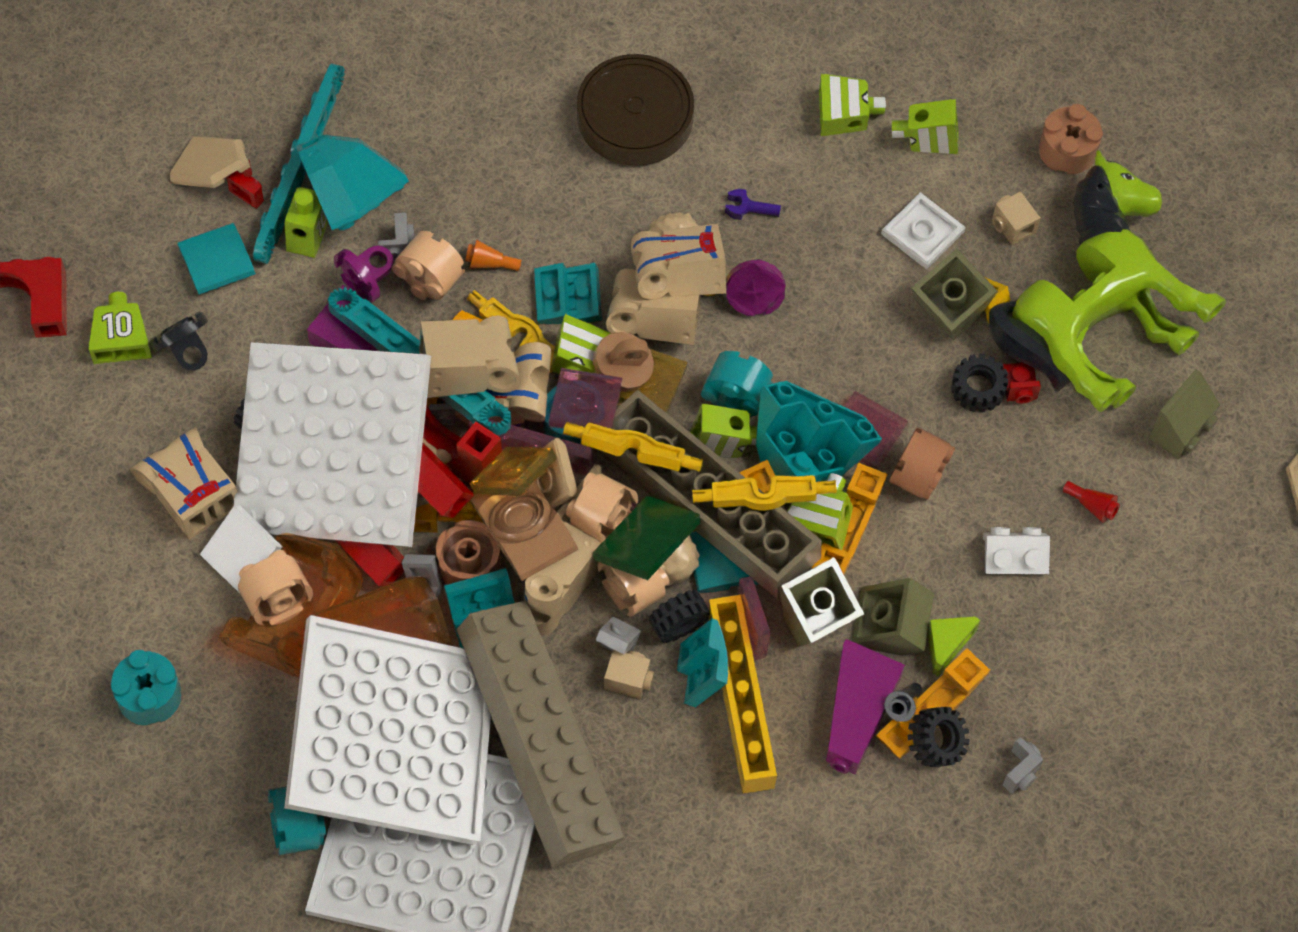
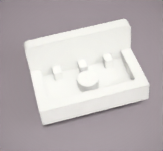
[983,527,1050,574]

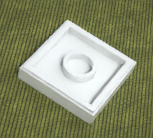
[881,192,966,269]
[200,506,283,592]

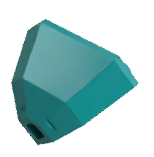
[296,135,409,231]
[756,381,882,482]

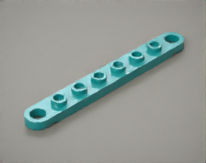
[253,63,345,264]
[328,287,511,435]

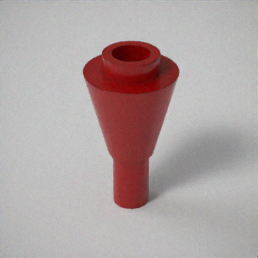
[1063,481,1120,523]

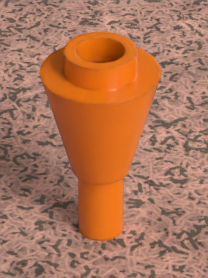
[465,239,522,271]

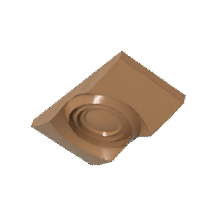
[470,466,578,581]

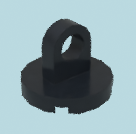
[149,311,208,371]

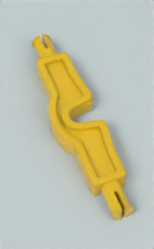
[467,290,555,373]
[563,422,703,472]
[692,475,837,511]

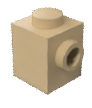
[992,192,1041,245]
[604,649,655,700]

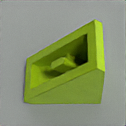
[927,616,980,677]

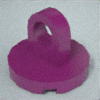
[334,245,393,303]
[726,259,786,316]

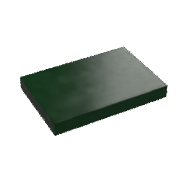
[593,496,701,580]

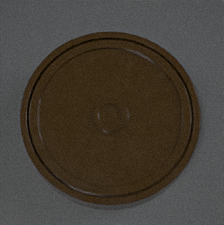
[577,54,694,166]

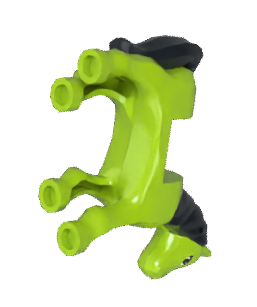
[989,150,1226,412]

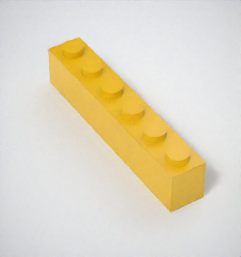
[708,595,777,794]

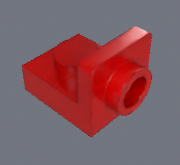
[226,159,264,209]
[1002,363,1041,404]

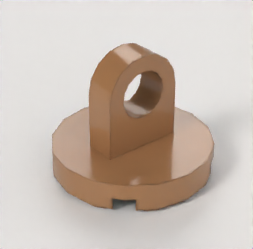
[593,332,654,392]

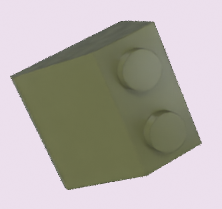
[911,248,998,341]
[1149,369,1220,459]
[779,557,864,647]
[852,578,934,655]

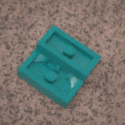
[177,223,256,295]
[534,263,602,324]
[690,531,758,593]
[444,568,515,649]
[677,618,728,708]

